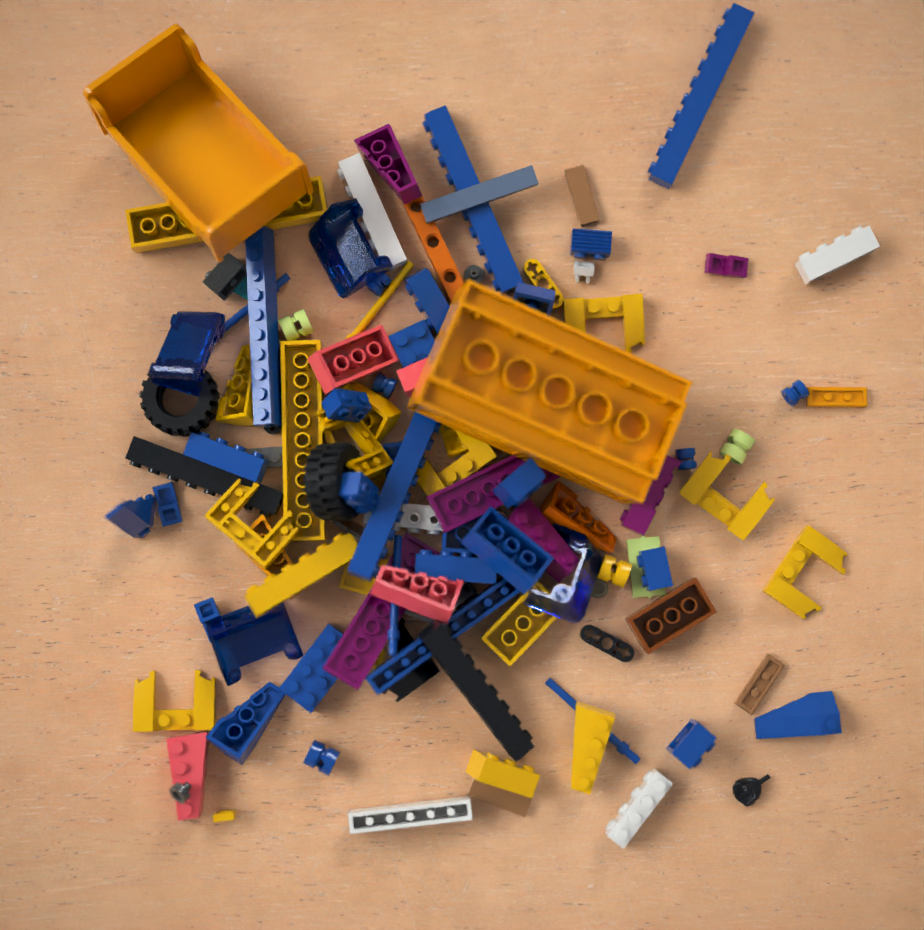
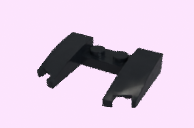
[381,617,440,702]

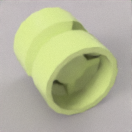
[278,309,314,341]
[719,428,755,465]

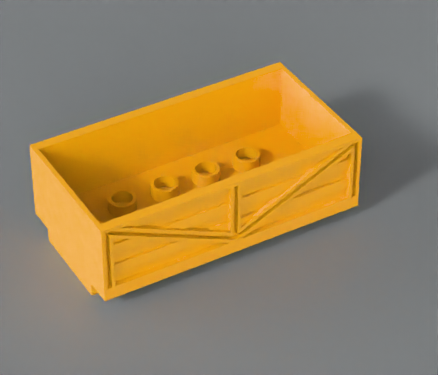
[406,279,692,504]

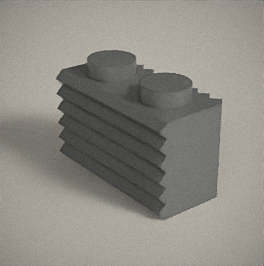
[202,252,247,301]

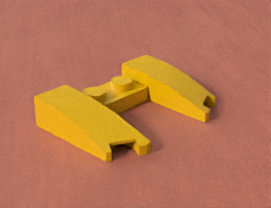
[563,294,645,353]
[316,409,393,478]
[417,429,498,496]
[679,451,775,541]
[204,479,299,570]
[762,525,847,619]
[133,670,216,732]

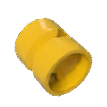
[596,554,632,588]

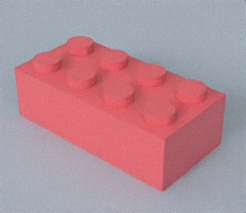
[308,325,399,395]

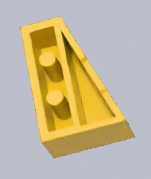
[465,749,540,798]

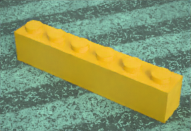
[244,532,358,618]

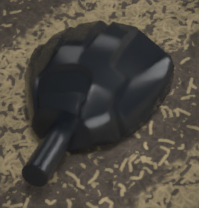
[732,774,770,807]

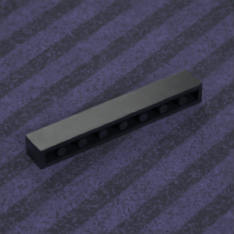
[125,436,283,518]
[417,620,535,762]

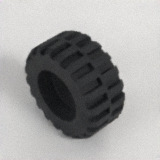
[140,358,220,437]
[304,442,361,521]

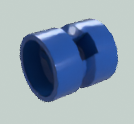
[303,740,340,776]

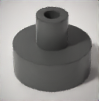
[464,265,484,284]
[169,782,192,804]

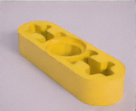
[523,258,563,310]

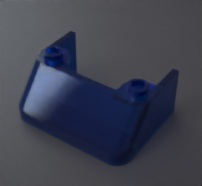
[524,523,602,623]

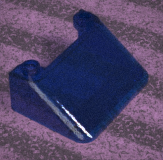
[309,198,393,298]
[207,602,304,686]

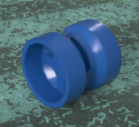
[365,269,392,297]
[371,372,397,398]
[781,380,809,407]
[675,448,697,470]

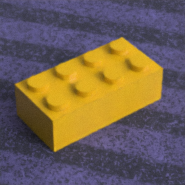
[480,581,566,666]

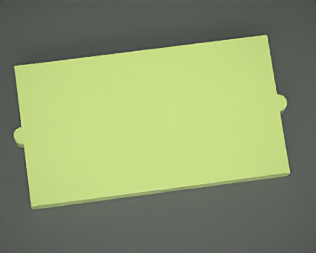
[626,536,666,598]

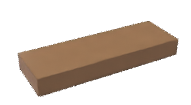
[564,165,600,227]
[734,654,785,715]
[468,779,532,817]

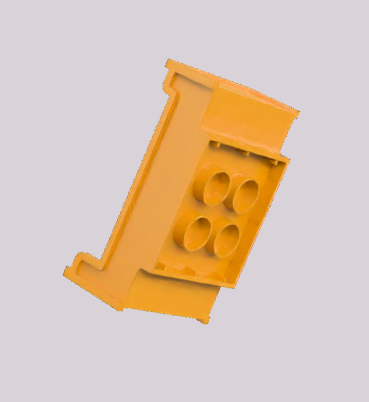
[83,24,314,263]

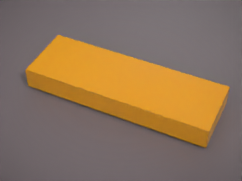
[807,387,867,408]

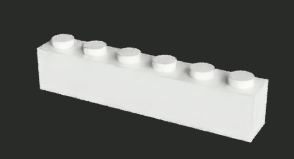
[337,153,407,273]
[348,796,473,834]

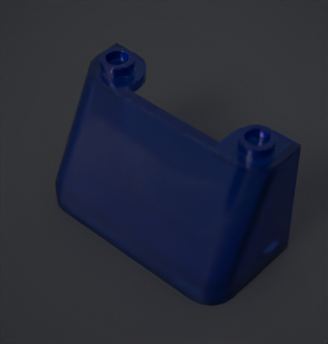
[149,311,225,397]

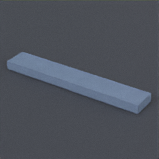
[420,165,539,224]

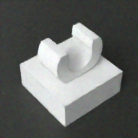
[573,261,594,283]

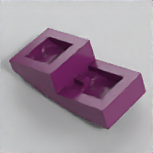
[704,253,749,278]

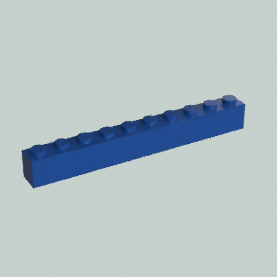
[648,3,755,189]
[422,105,524,295]
[245,226,282,427]
[347,412,442,583]
[365,575,543,695]

